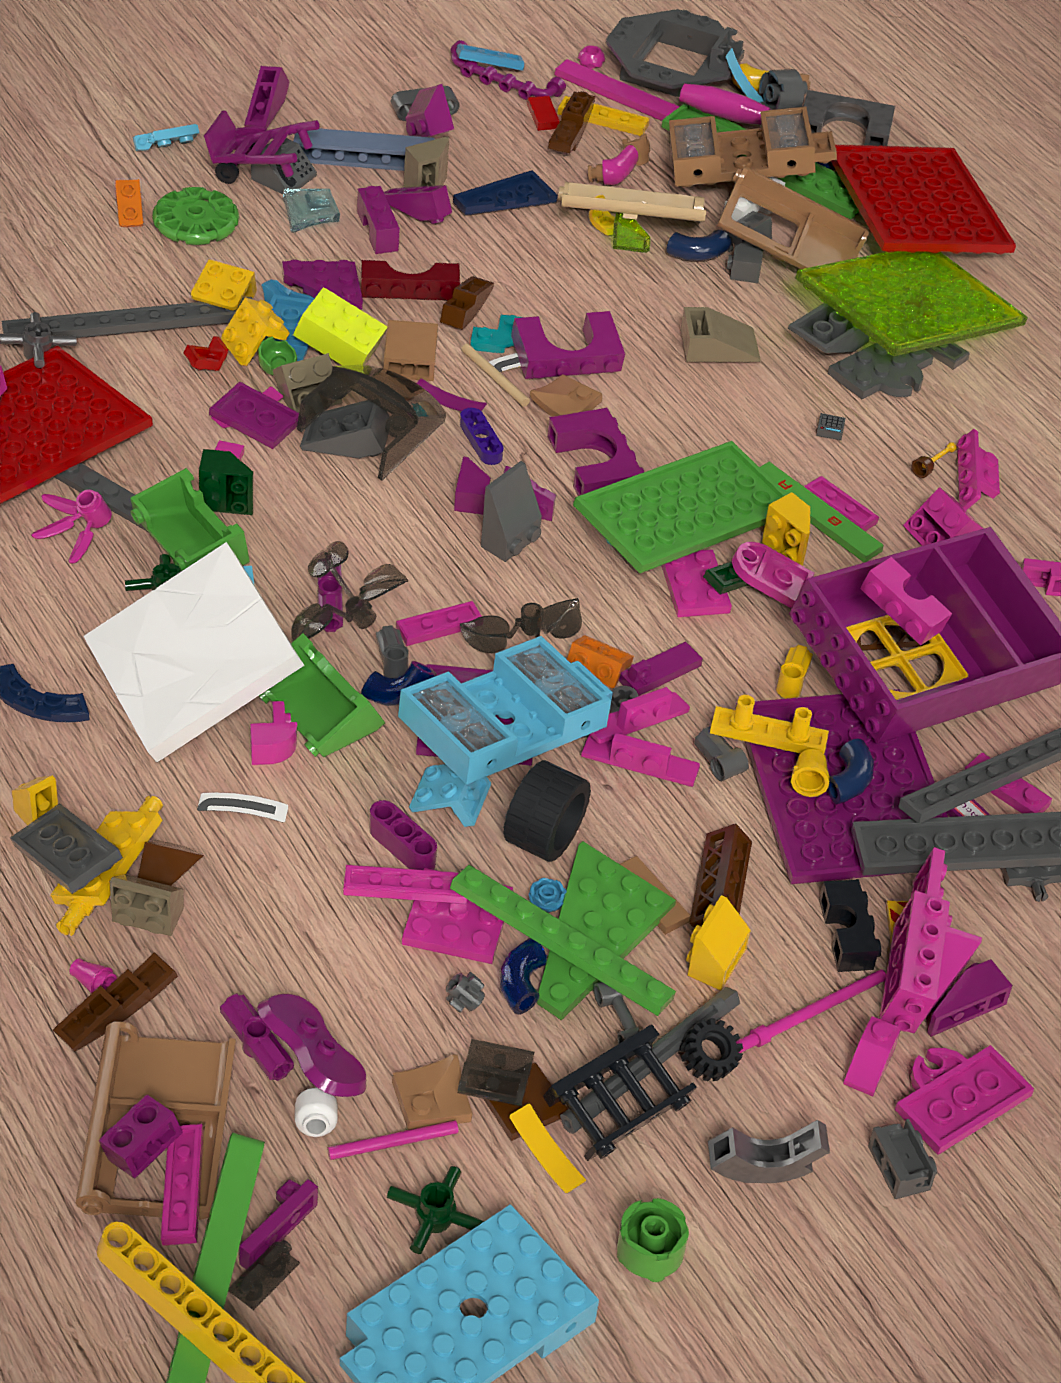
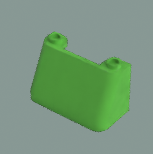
[130,468,250,572]
[259,633,385,758]

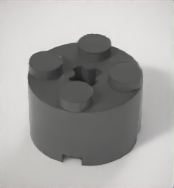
[759,69,808,110]

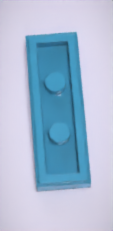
[456,44,525,71]

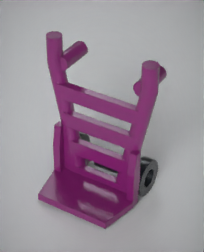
[204,110,320,184]

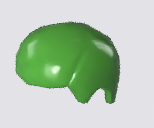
[258,337,297,376]

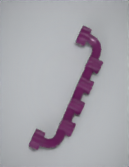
[451,40,566,100]

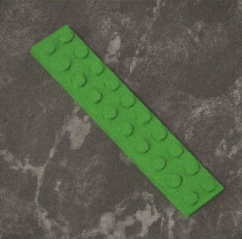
[662,104,860,220]

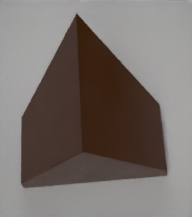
[138,840,204,886]

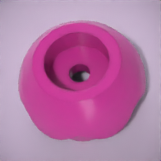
[578,45,605,69]

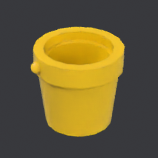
[791,749,830,797]

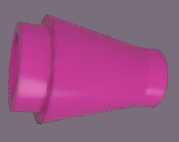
[69,958,117,994]

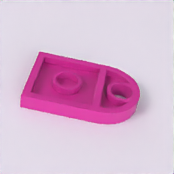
[732,542,815,609]

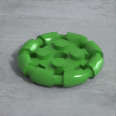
[152,187,239,245]

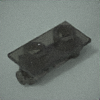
[228,1240,300,1310]

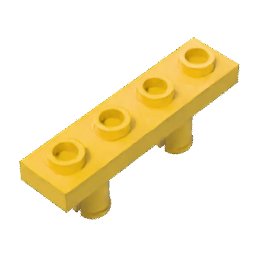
[710,695,829,754]

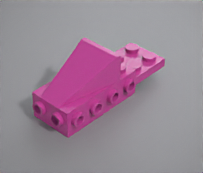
[879,847,982,1034]

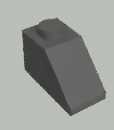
[727,242,763,283]

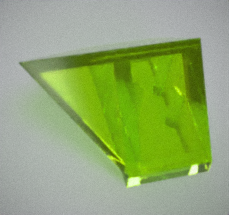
[613,212,651,253]

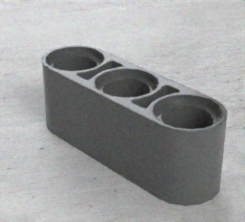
[391,86,460,121]

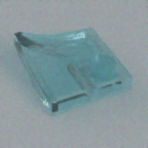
[283,189,340,233]

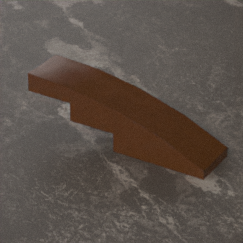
[53,952,178,1052]

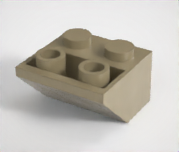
[404,137,449,187]
[273,353,343,414]
[110,874,184,936]

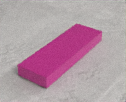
[804,476,879,531]
[396,601,484,646]

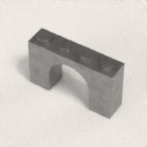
[803,90,895,146]

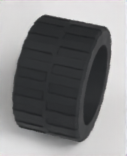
[503,760,591,862]

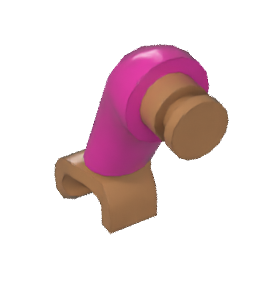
[588,133,650,185]

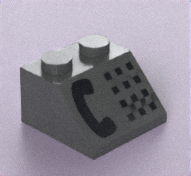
[251,138,317,197]

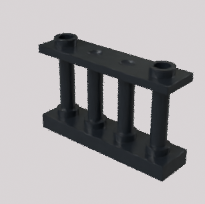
[543,1024,697,1162]

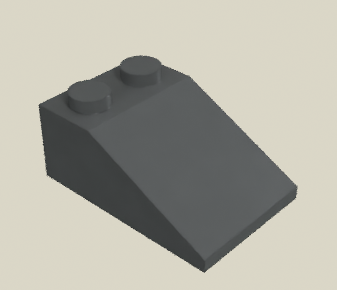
[788,295,874,353]
[300,397,392,458]
[481,461,542,562]

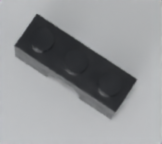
[819,879,881,972]

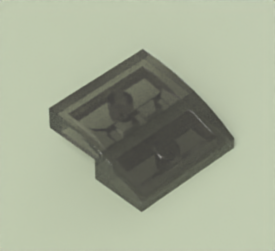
[457,1039,535,1106]

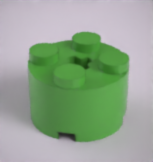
[617,1198,689,1282]

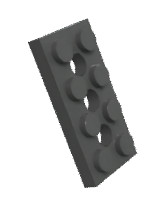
[10,803,123,894]

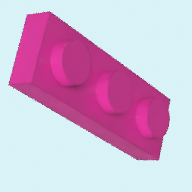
[965,753,1052,814]

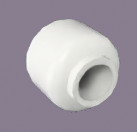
[294,1087,338,1137]

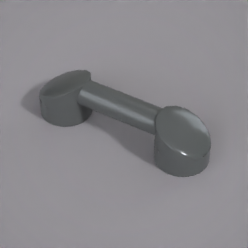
[593,982,639,1044]

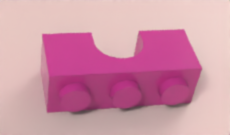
[860,557,952,645]

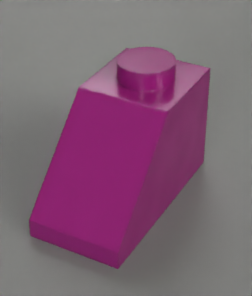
[454,457,491,515]

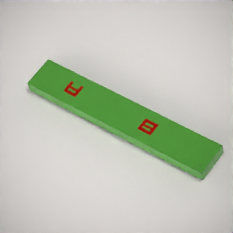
[760,462,884,562]

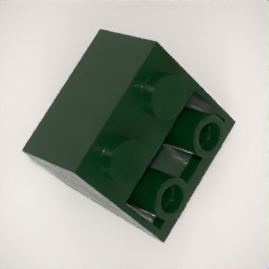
[199,449,254,515]

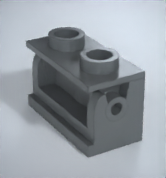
[868,1119,937,1200]

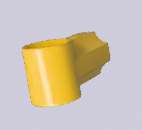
[776,644,813,699]

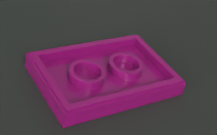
[209,381,303,449]

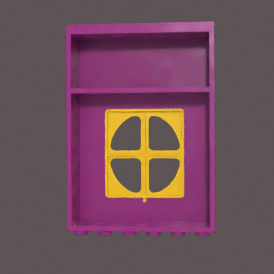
[789,527,1061,744]

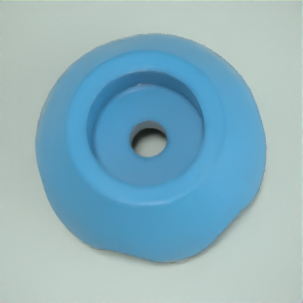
[528,878,567,913]

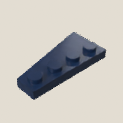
[453,170,557,215]

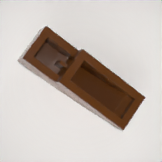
[440,276,494,329]

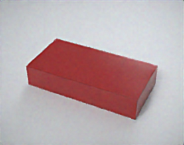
[527,96,560,131]

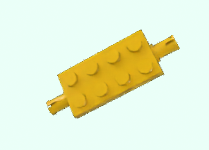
[50,796,163,936]

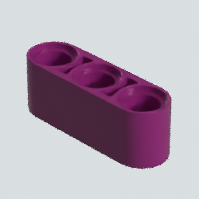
[369,800,437,870]

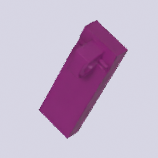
[618,641,703,696]
[239,1179,318,1272]

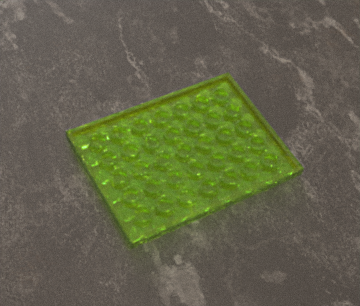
[795,251,1028,357]

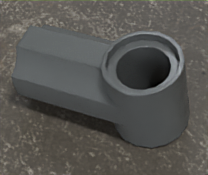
[376,625,408,681]
[694,726,749,782]

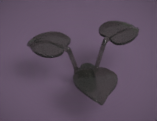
[291,541,408,641]
[460,598,582,653]

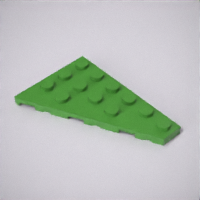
[537,841,676,1021]

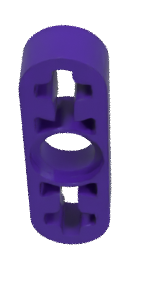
[460,408,504,465]

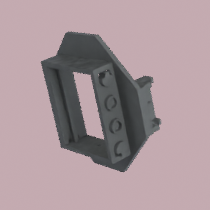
[606,9,745,98]

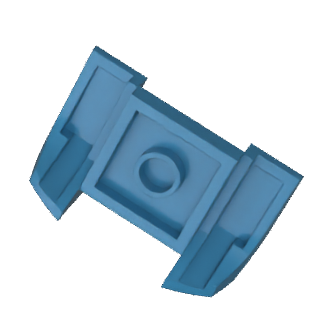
[258,279,315,361]

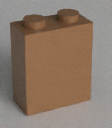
[383,320,438,381]

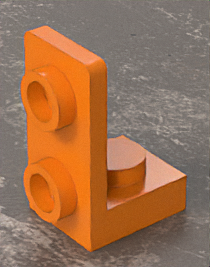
[115,179,143,227]

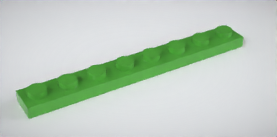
[450,865,676,1016]

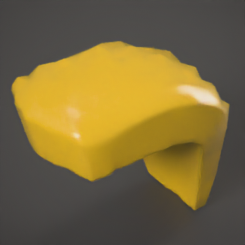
[589,195,620,236]

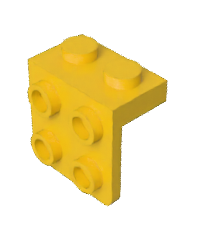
[191,259,257,310]
[221,298,290,366]

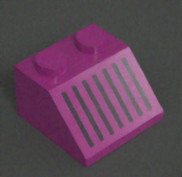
[405,84,454,137]

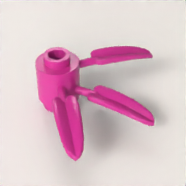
[31,490,112,564]

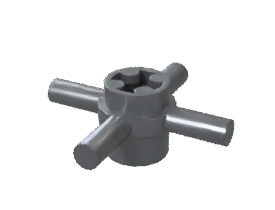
[0,312,77,368]

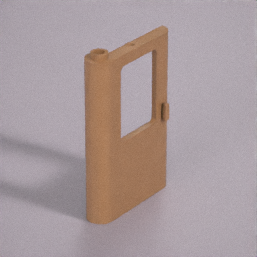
[717,166,870,291]
[76,1022,236,1220]

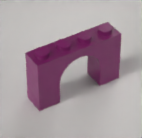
[511,311,625,379]
[547,408,644,496]

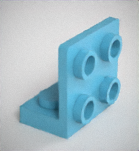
[409,764,491,827]

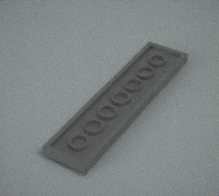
[851,812,1061,875]

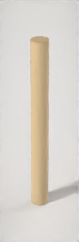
[461,343,530,407]

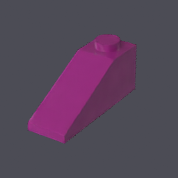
[244,66,290,129]
[384,185,452,223]
[927,959,1013,1037]

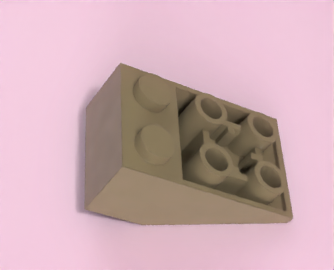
[680,307,760,363]

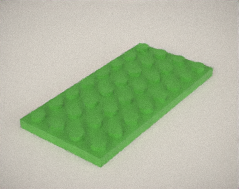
[573,441,787,573]

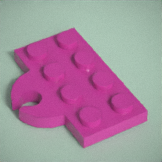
[895,1045,1034,1155]

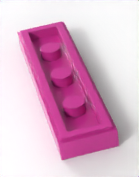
[343,865,467,904]
[161,1124,204,1246]

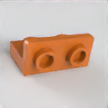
[567,635,634,688]

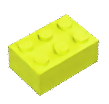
[293,287,388,375]

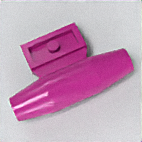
[679,83,771,125]

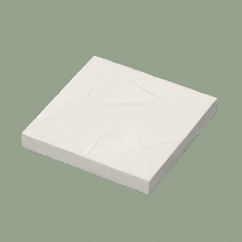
[83,542,304,762]

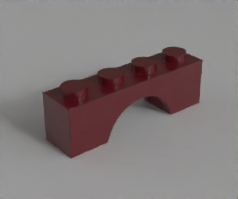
[361,260,460,301]

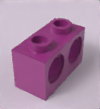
[98,1095,183,1179]

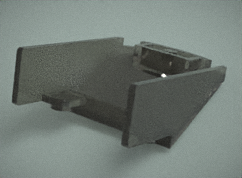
[297,365,447,481]

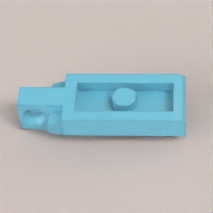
[133,124,199,151]

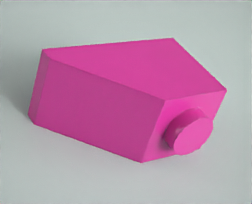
[843,1016,901,1097]

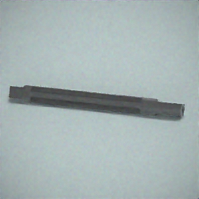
[560,987,740,1134]

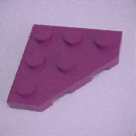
[282,260,363,310]

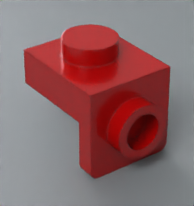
[183,336,229,371]

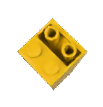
[761,492,810,566]
[686,895,751,991]

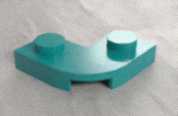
[470,314,522,353]

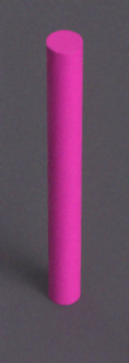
[327,1120,459,1160]

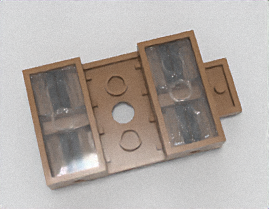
[669,107,837,188]

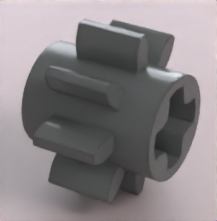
[446,972,485,1013]

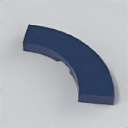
[0,663,90,723]

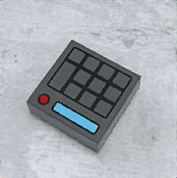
[816,413,846,440]

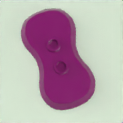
[257,994,367,1097]

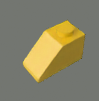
[12,775,58,826]

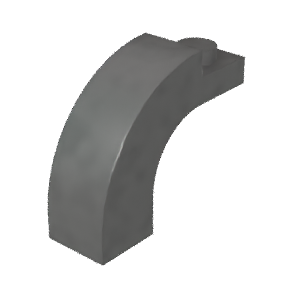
[708,1120,830,1183]

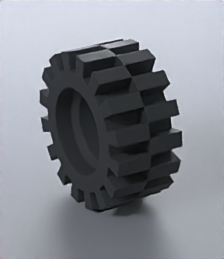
[680,1018,743,1082]

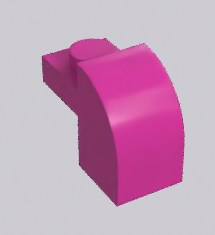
[250,701,297,765]

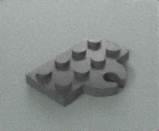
[828,332,934,399]

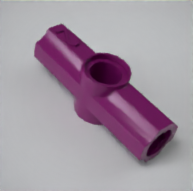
[317,555,343,632]
[220,993,294,1081]

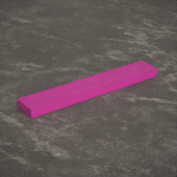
[555,59,680,121]

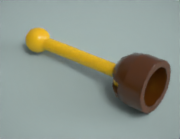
[911,442,957,478]

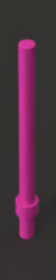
[736,969,886,1053]

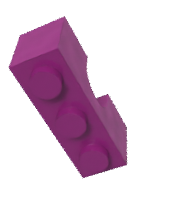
[357,186,400,254]

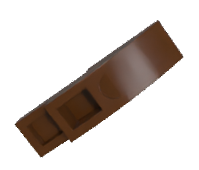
[548,91,596,154]

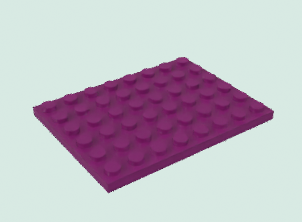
[735,689,948,884]

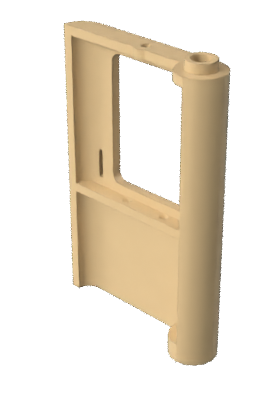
[558,182,706,222]

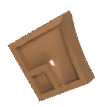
[530,374,602,417]
[392,1054,473,1130]

